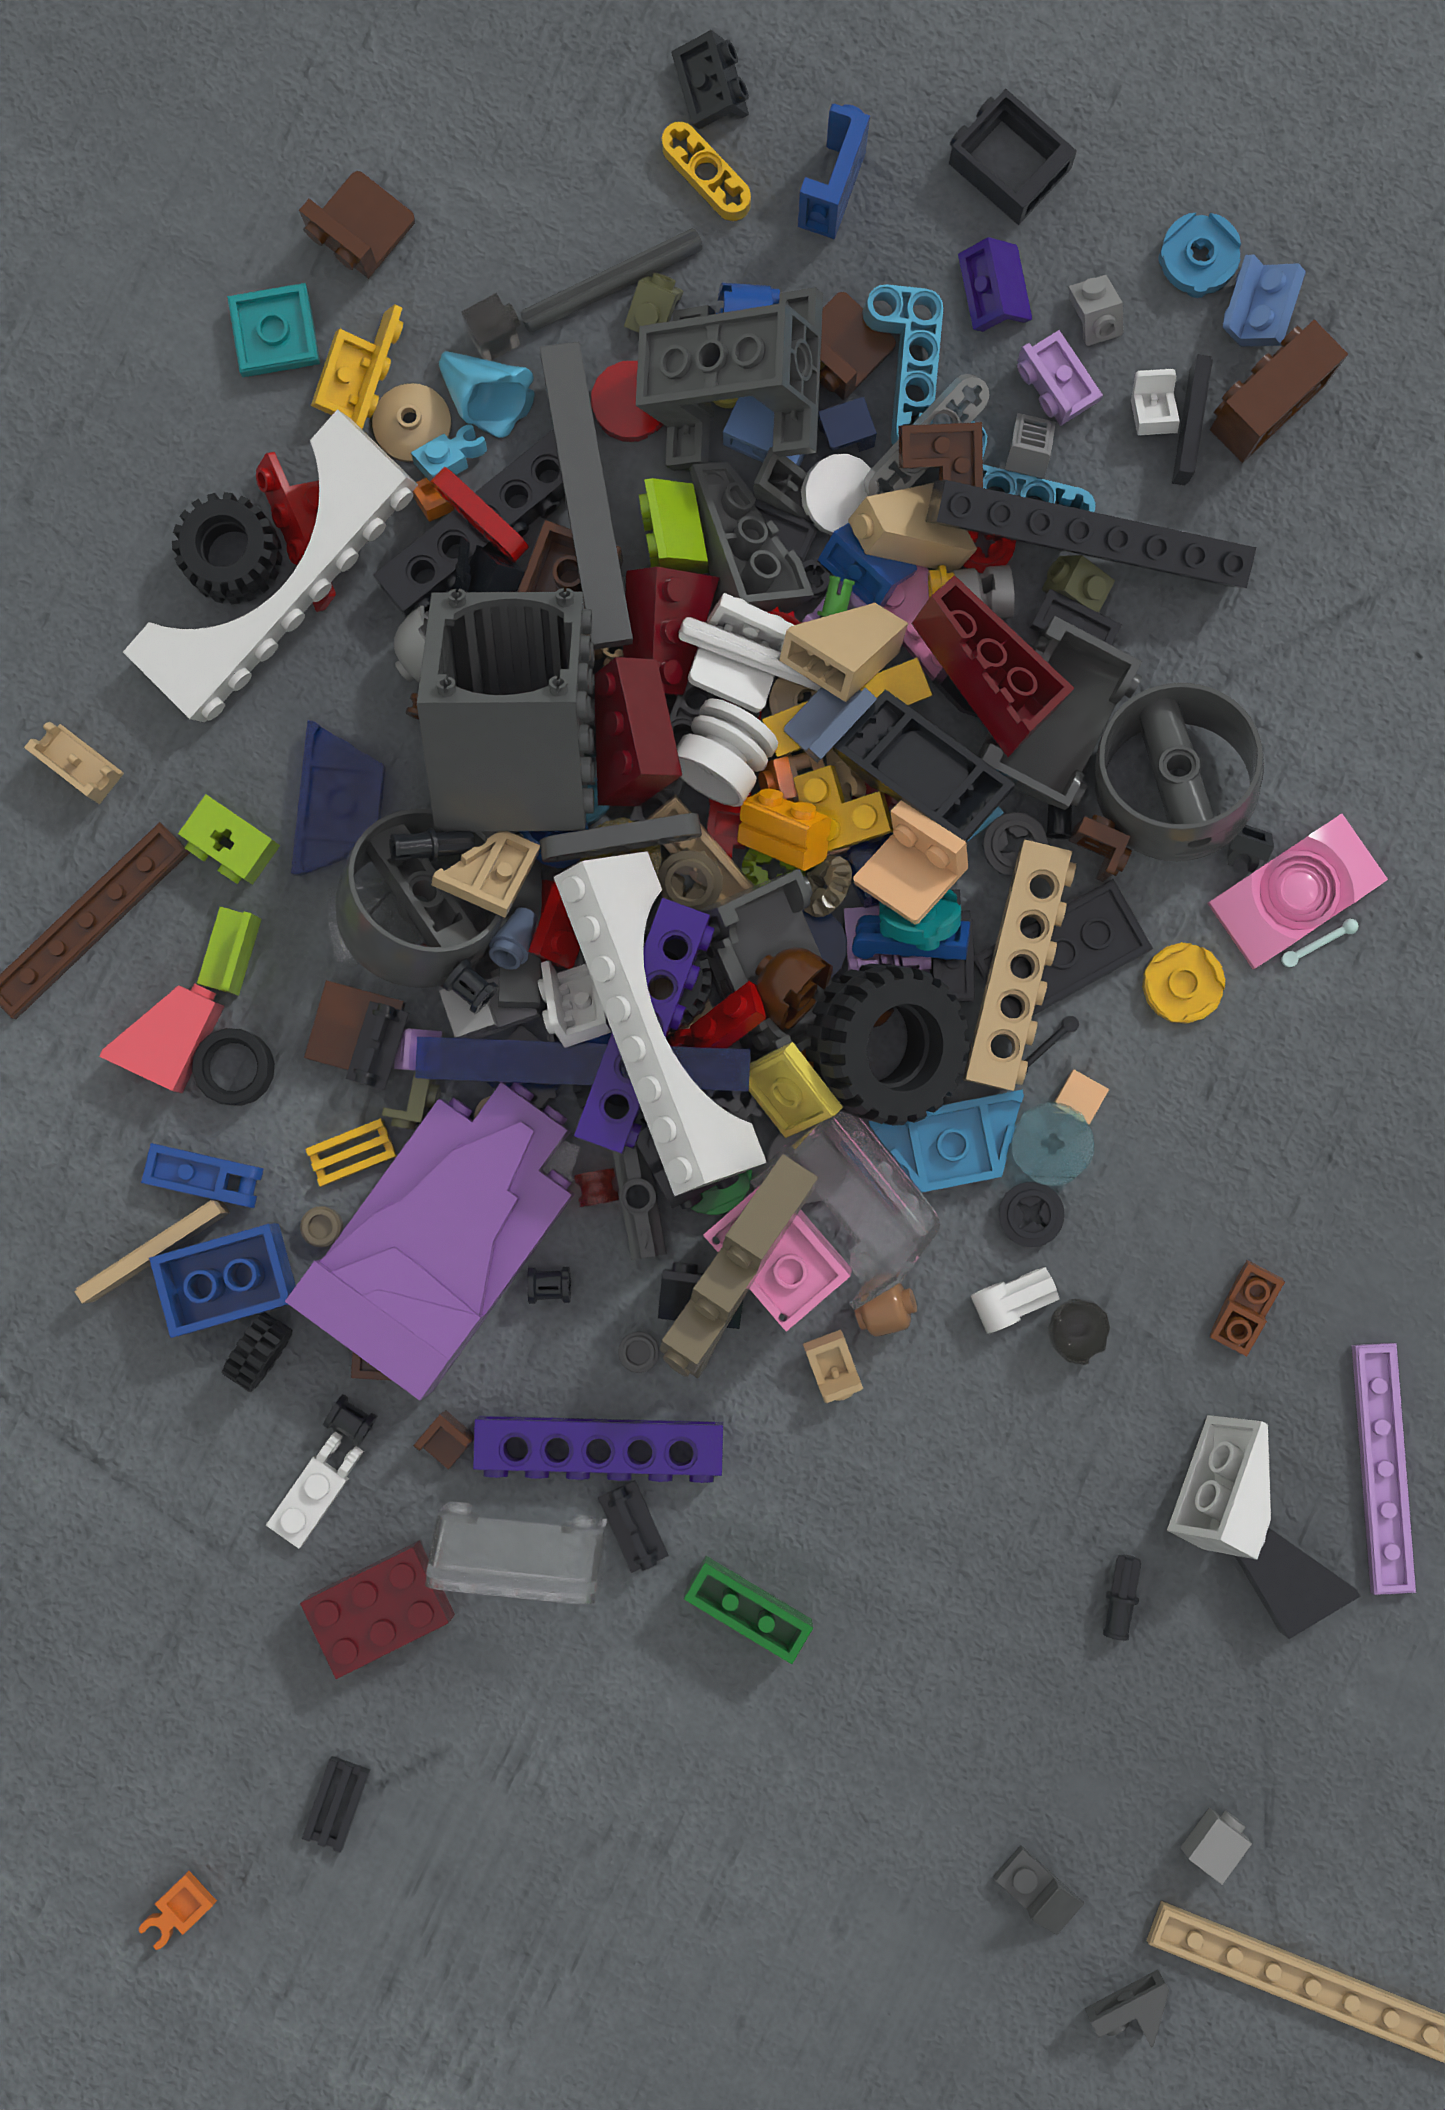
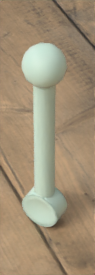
[1281,918,1359,968]

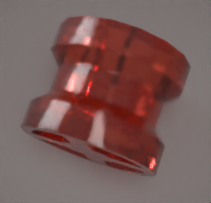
[574,1168,619,1208]

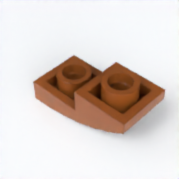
[1209,1260,1285,1357]

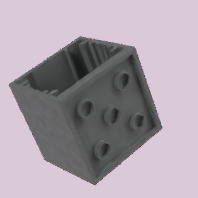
[417,588,596,832]

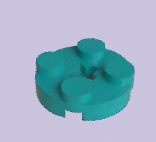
[879,889,961,951]

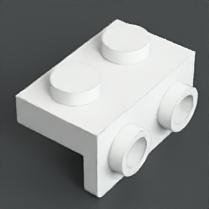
[538,960,611,1048]

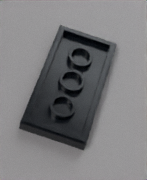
[974,879,1153,1018]

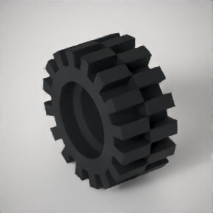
[222,1312,293,1392]

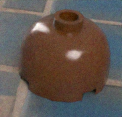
[755,947,833,1030]

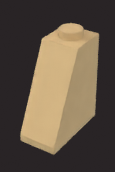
[848,483,977,572]
[779,603,908,702]

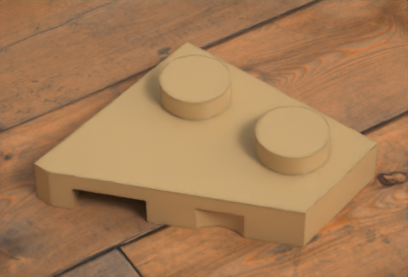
[431,831,540,918]

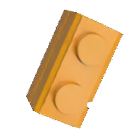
[737,789,831,871]

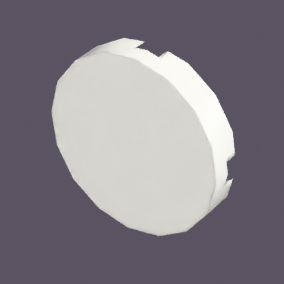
[801,454,880,535]

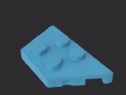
[868,1089,1024,1193]

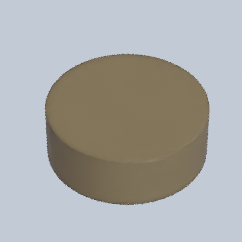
[300,1206,343,1247]

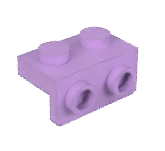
[1017,330,1103,426]

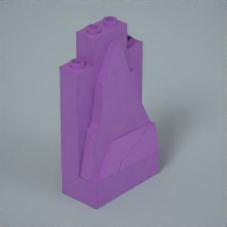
[285,1081,575,1401]

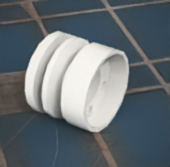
[676,698,778,807]

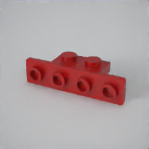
[256,452,336,612]

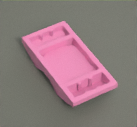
[1207,814,1388,969]

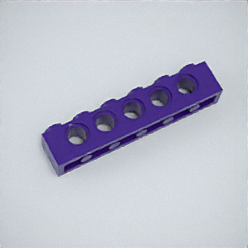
[574,898,715,1155]
[473,1416,723,1483]

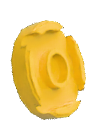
[1142,942,1226,1024]

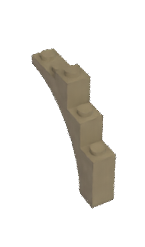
[660,1154,819,1378]

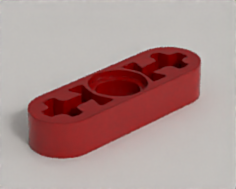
[430,467,529,563]

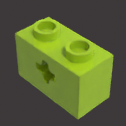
[178,794,280,885]

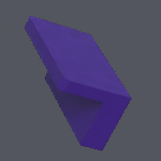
[958,237,1032,332]

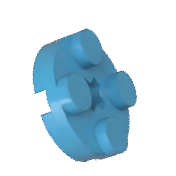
[1158,212,1241,298]

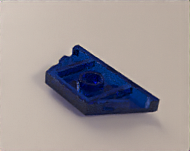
[291,721,386,876]

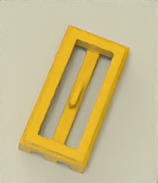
[305,1118,397,1187]

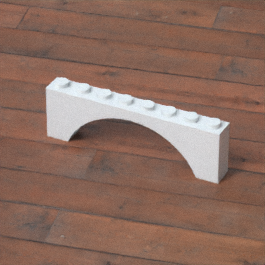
[123,409,418,722]
[554,851,767,1196]

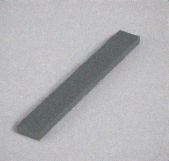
[540,341,633,650]

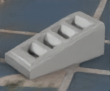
[1005,413,1056,479]

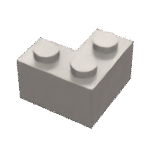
[439,968,541,1044]

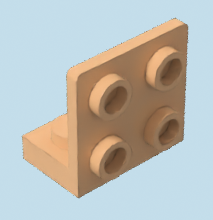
[853,800,968,925]

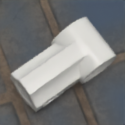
[971,1267,1060,1334]

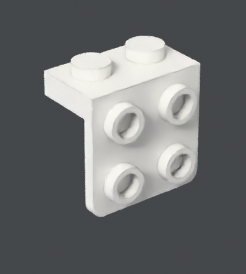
[688,593,794,713]

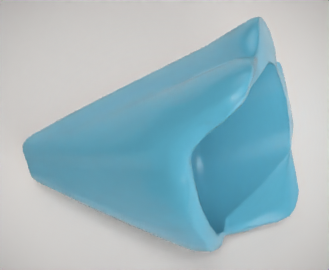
[439,351,535,438]

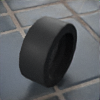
[192,1028,275,1106]

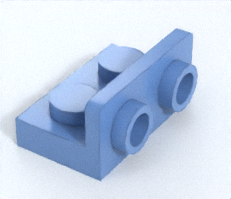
[1223,254,1306,347]

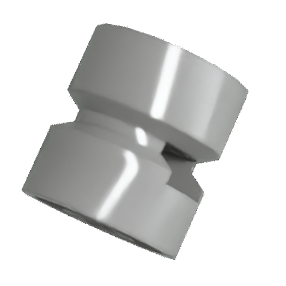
[952,565,1015,619]

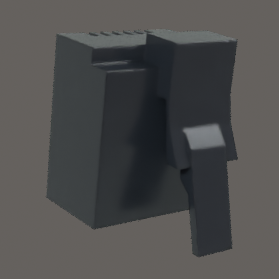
[453,536,525,592]

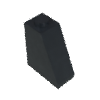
[1234,1528,1361,1639]

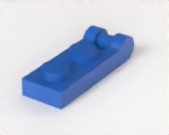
[851,915,970,960]
[141,1143,264,1208]

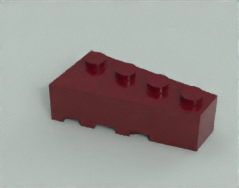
[911,575,1074,757]

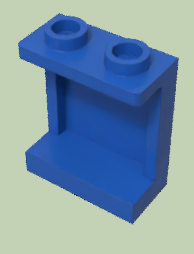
[798,104,870,239]

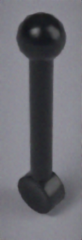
[1024,1016,1079,1074]

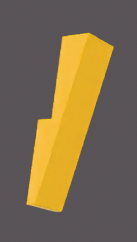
[762,657,933,758]

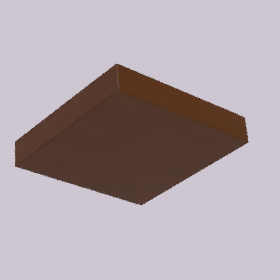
[304,980,406,1070]

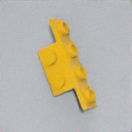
[311,304,403,429]

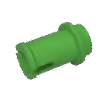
[817,575,855,618]

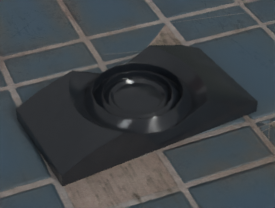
[833,689,1015,842]

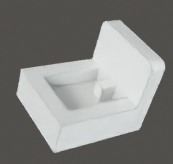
[1131,369,1180,435]

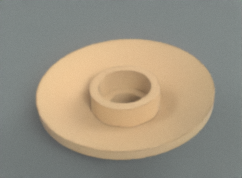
[372,383,452,462]

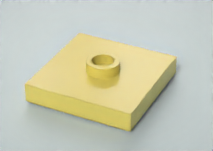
[736,1042,843,1138]

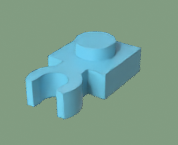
[411,424,487,481]

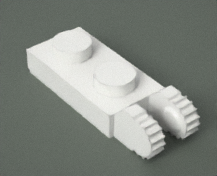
[266,1431,364,1549]

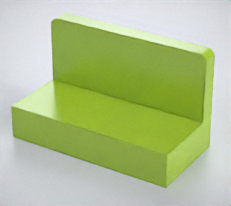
[197,907,262,996]

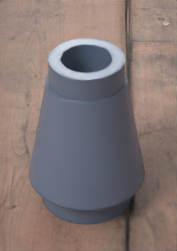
[489,907,538,969]

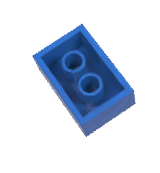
[149,1223,296,1338]

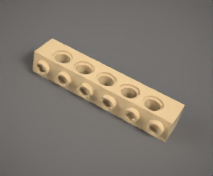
[963,839,1076,1092]

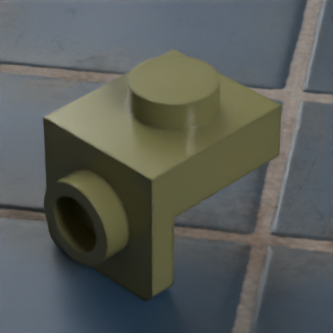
[624,273,684,333]
[1042,555,1115,613]
[382,1071,441,1130]

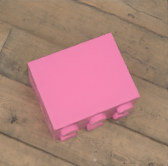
[703,1186,852,1332]

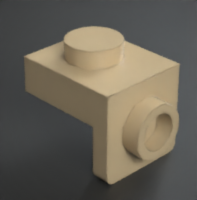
[803,1330,863,1403]

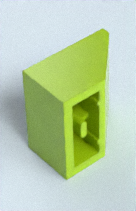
[639,478,708,574]

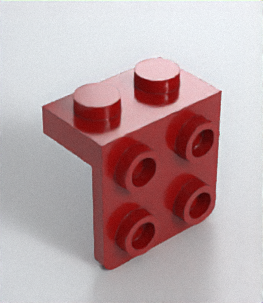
[528,880,580,969]

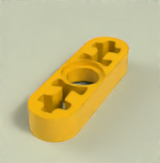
[662,122,751,221]

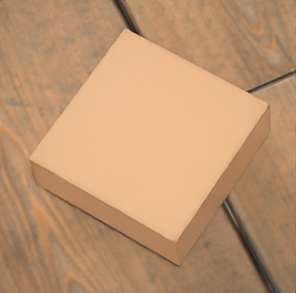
[1052,1069,1109,1125]

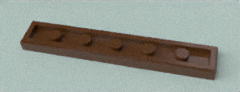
[0,822,191,1019]

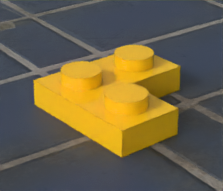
[793,765,893,853]

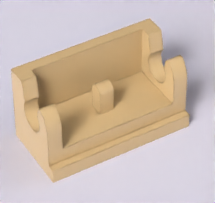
[24,722,124,804]

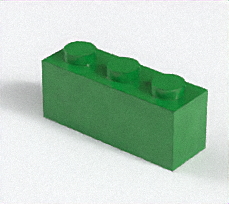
[684,1556,813,1664]

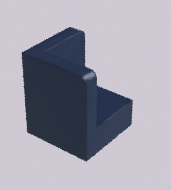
[818,396,877,452]

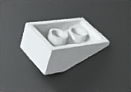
[1167,1415,1271,1560]

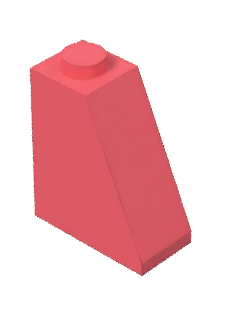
[99,983,224,1093]

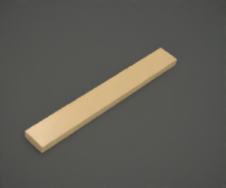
[1147,1901,1445,2063]

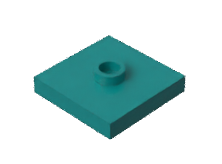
[227,283,320,377]

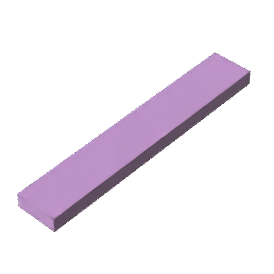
[1352,1343,1416,1595]

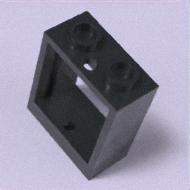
[949,88,1077,225]

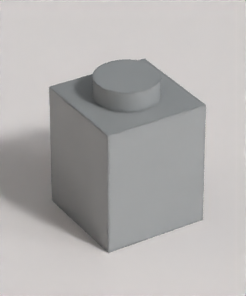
[1180,1807,1252,1885]

